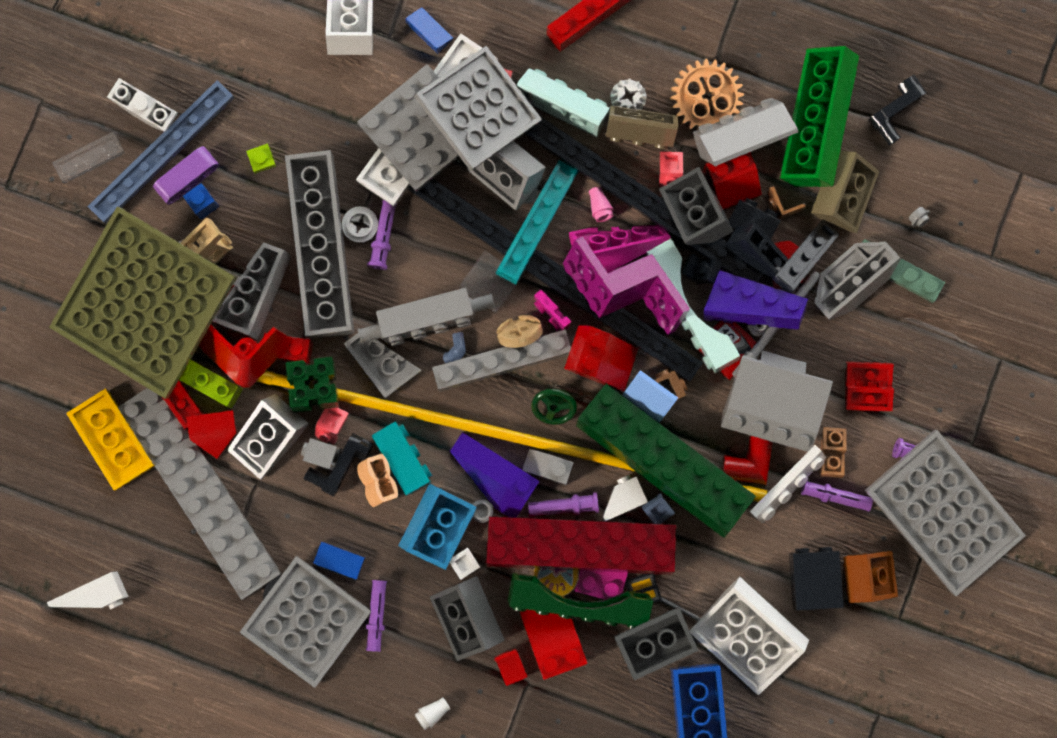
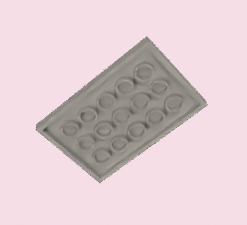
[865,430,1026,596]

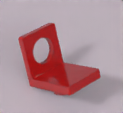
[494,648,527,686]

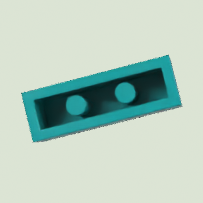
[371,421,433,496]

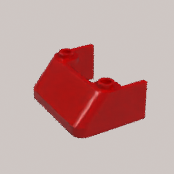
[198,284,293,388]

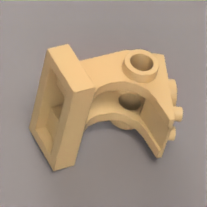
[181,218,233,264]

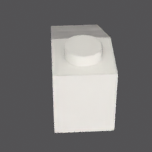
[47,572,128,610]

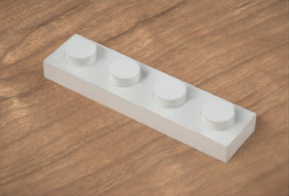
[750,445,826,523]

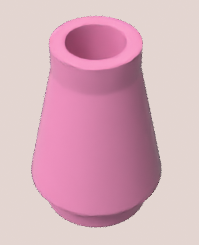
[589,187,614,222]

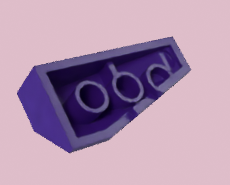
[450,432,539,518]

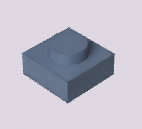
[642,493,675,524]

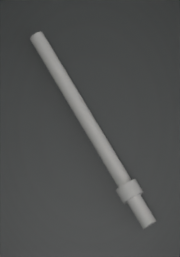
[732,271,820,377]

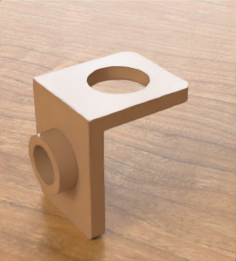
[767,186,806,219]

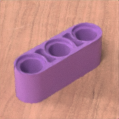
[153,146,219,205]

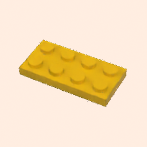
[66,388,155,491]

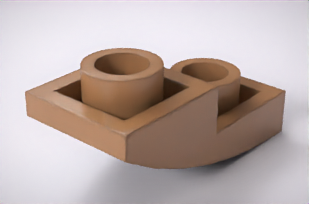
[820,427,846,478]

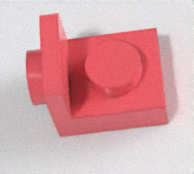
[659,152,683,187]
[314,408,349,444]

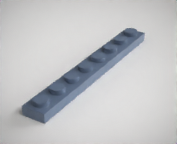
[87,80,235,224]

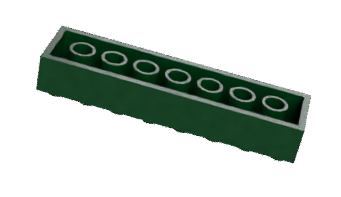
[576,384,756,538]

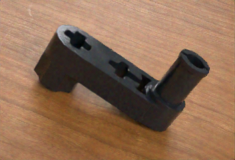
[868,75,927,146]
[303,433,374,497]

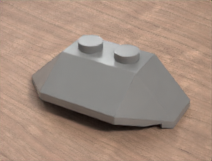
[815,241,901,320]

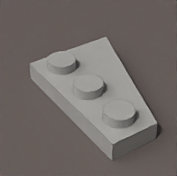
[344,333,422,399]

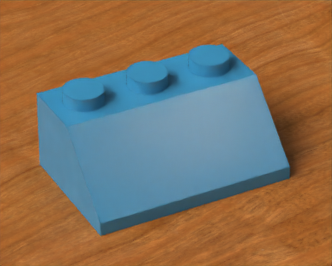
[398,483,477,570]

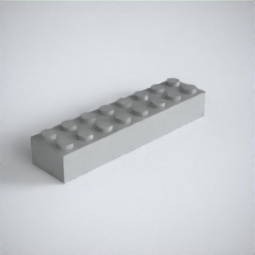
[285,150,355,339]

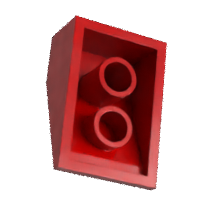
[564,326,638,392]
[519,609,588,680]

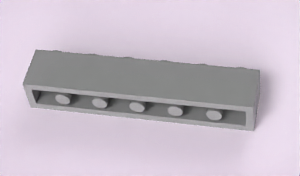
[432,329,571,392]

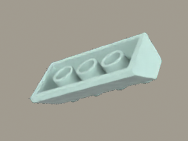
[517,68,610,137]

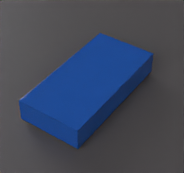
[313,542,365,580]

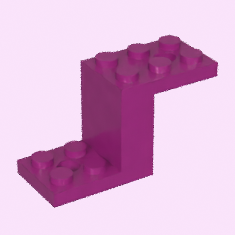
[563,237,690,335]

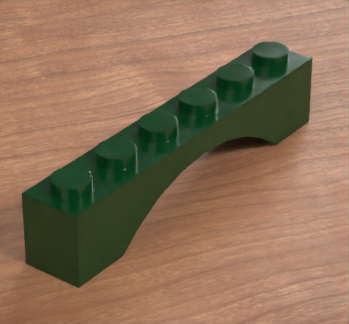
[508,573,653,628]

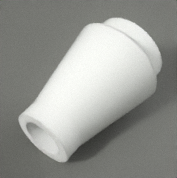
[415,697,450,730]

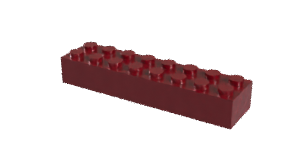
[487,517,676,575]

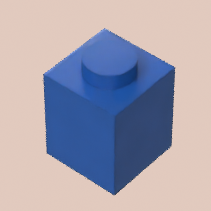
[183,183,220,220]

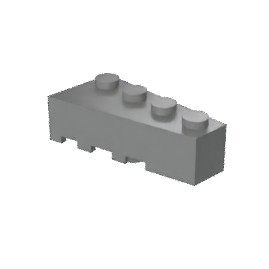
[212,243,292,340]

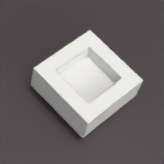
[449,548,480,580]

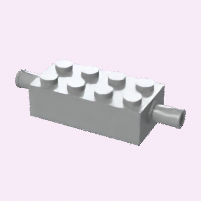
[358,288,495,346]

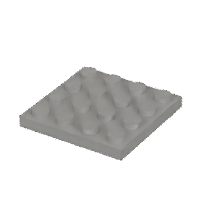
[414,46,542,171]
[357,64,459,192]
[239,556,371,688]

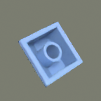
[622,370,678,423]

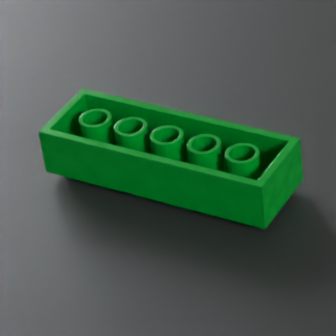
[780,46,859,187]

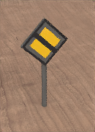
[625,574,700,621]

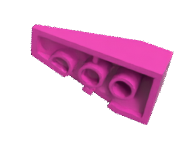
[569,225,671,273]

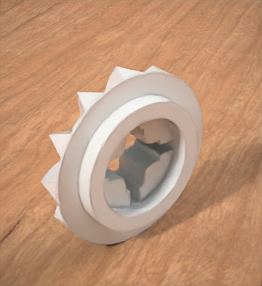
[611,78,647,110]
[342,206,378,243]

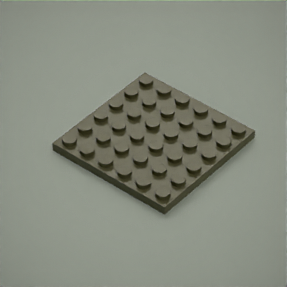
[49,206,237,399]

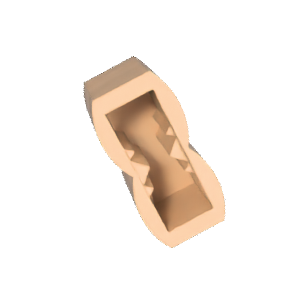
[357,454,398,508]

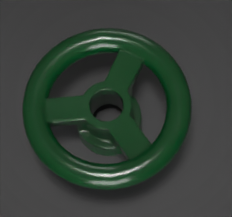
[531,388,577,425]

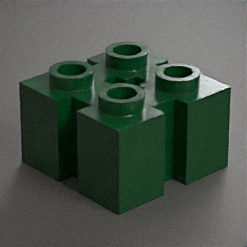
[286,357,340,413]

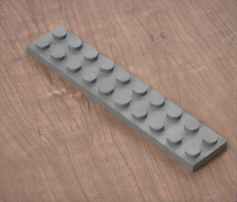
[118,388,282,600]

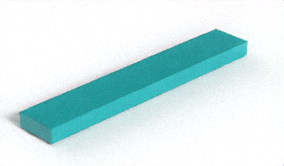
[496,160,578,284]

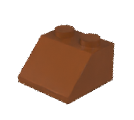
[843,551,898,603]

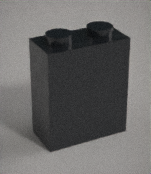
[789,547,844,610]

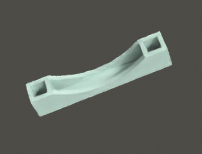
[647,239,740,373]

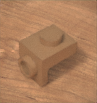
[654,369,688,401]

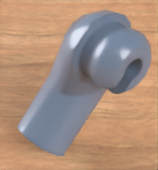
[443,332,466,363]

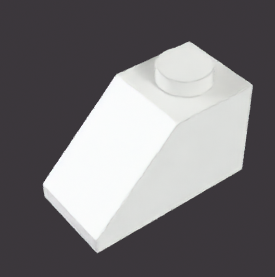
[602,475,647,521]

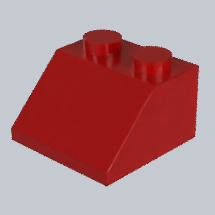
[703,152,762,210]

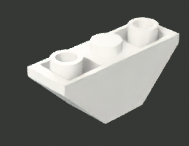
[107,78,178,132]

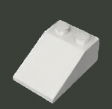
[326,0,373,55]

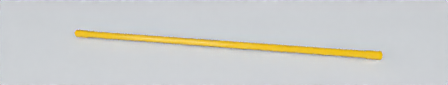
[256,370,767,502]

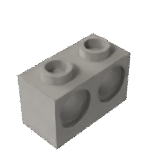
[301,438,343,470]

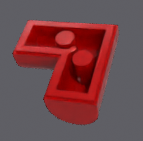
[722,436,773,485]

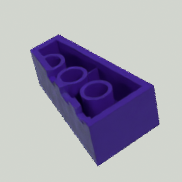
[704,271,808,330]

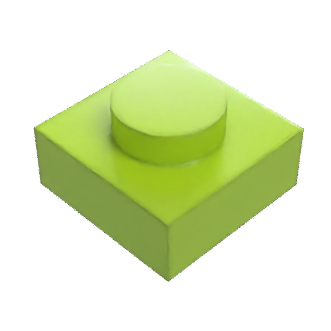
[246,144,276,174]

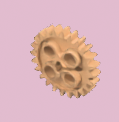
[670,59,744,130]

